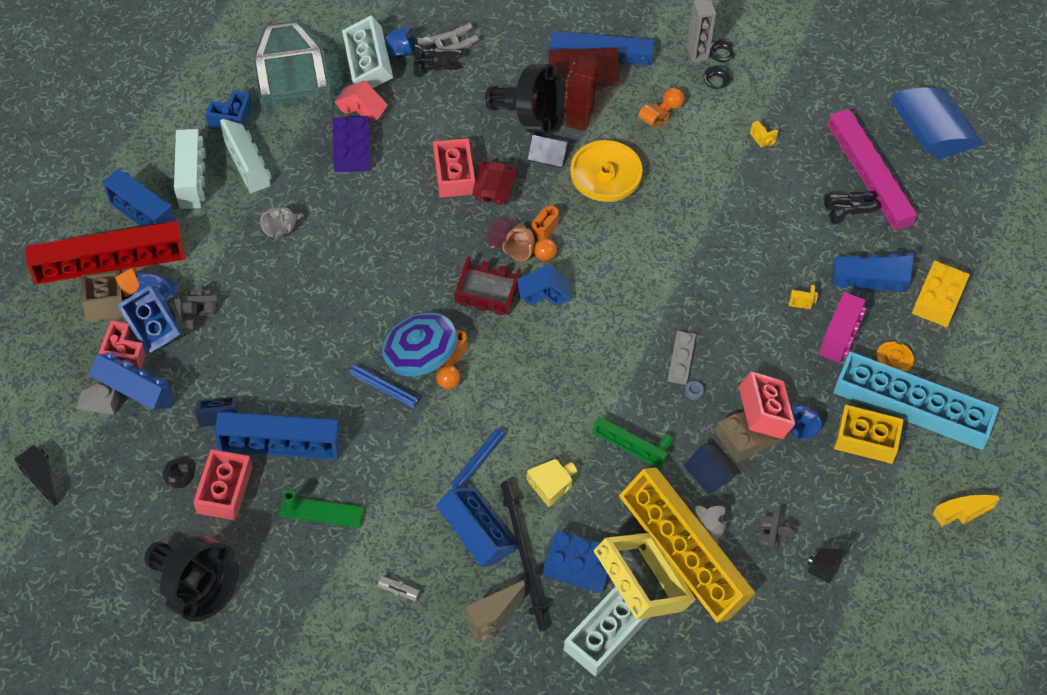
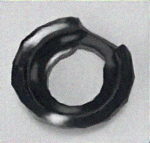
[710,39,735,63]
[703,65,732,90]
[163,459,194,488]

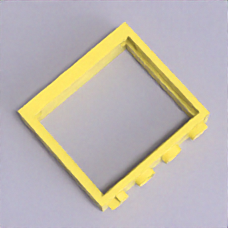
[593,533,696,620]

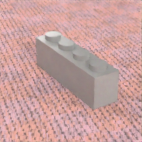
[686,0,716,62]

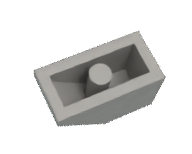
[76,384,120,415]

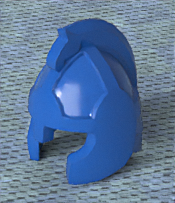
[384,27,415,56]
[136,271,178,301]
[790,404,822,440]

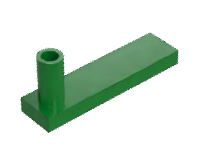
[592,416,674,470]
[279,490,364,528]

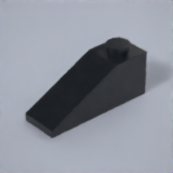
[14,445,57,507]

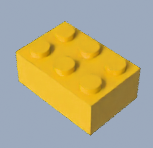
[912,260,970,327]
[834,405,904,464]

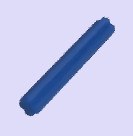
[350,365,418,407]
[452,428,505,489]

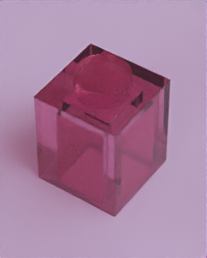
[487,217,512,249]

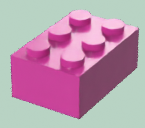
[819,292,866,363]

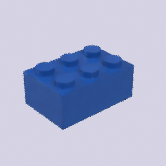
[543,530,609,594]

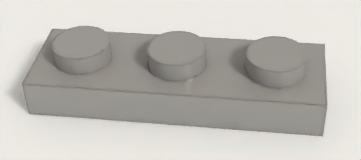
[668,331,696,385]

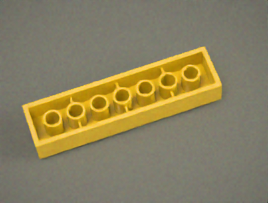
[619,468,756,623]

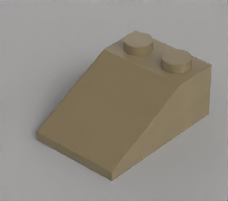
[81,270,124,322]
[715,412,786,463]
[466,581,525,644]

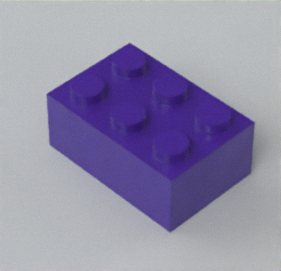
[332,116,371,172]

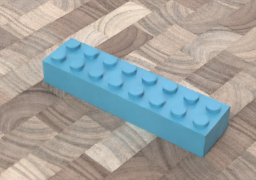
[833,351,999,450]

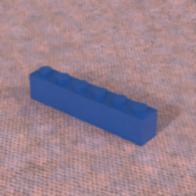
[549,32,654,66]

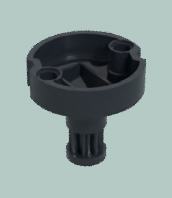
[485,64,566,134]
[144,536,239,622]

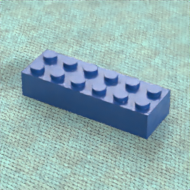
[214,411,341,460]

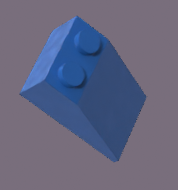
[117,284,181,354]

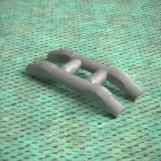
[415,22,480,50]

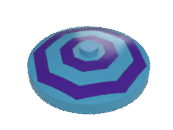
[382,313,458,377]

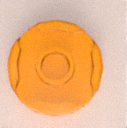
[875,341,914,373]

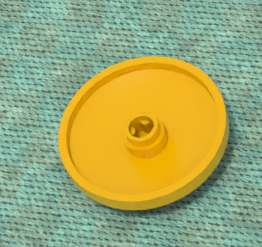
[570,140,642,202]

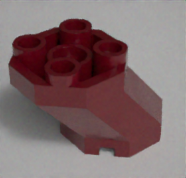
[472,161,519,206]

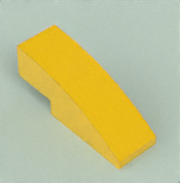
[933,495,1000,527]

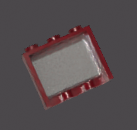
[454,256,521,315]

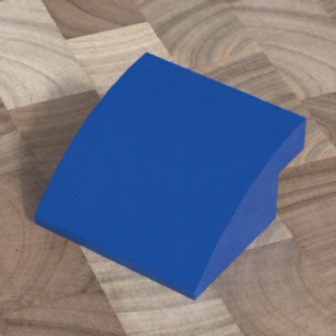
[891,87,983,161]

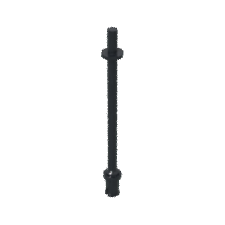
[500,481,547,632]

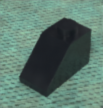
[807,548,846,584]

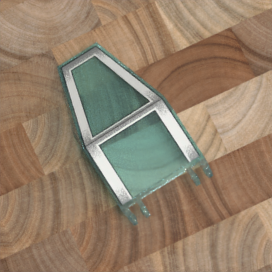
[253,21,332,119]

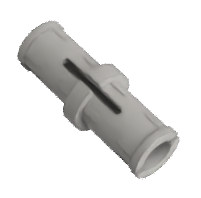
[377,575,421,602]

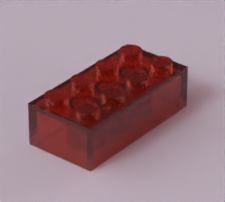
[547,48,619,87]
[563,55,599,132]

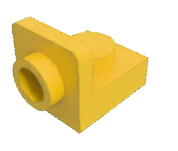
[750,121,778,148]
[788,285,818,309]

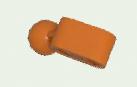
[638,87,685,127]
[532,206,559,261]
[436,330,468,389]

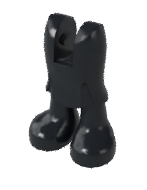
[413,44,462,77]
[824,192,880,225]

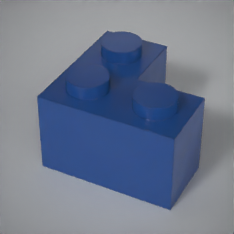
[206,90,252,130]
[517,265,572,305]

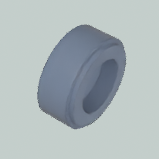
[684,381,704,400]

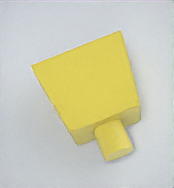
[526,459,577,508]

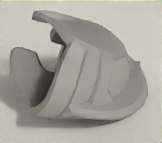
[260,207,303,239]
[693,506,727,545]

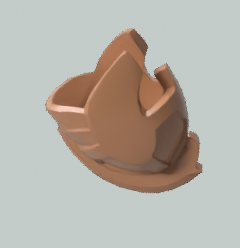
[502,223,535,262]

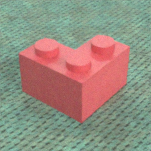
[335,80,388,123]
[99,321,146,369]

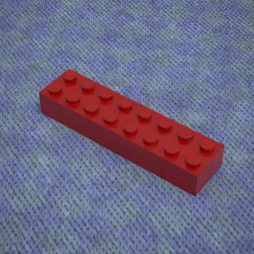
[25,221,185,285]

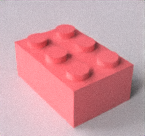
[433,138,475,198]
[739,372,795,439]
[193,449,253,521]

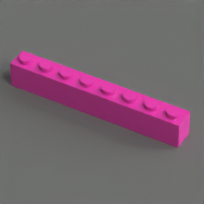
[828,109,917,231]

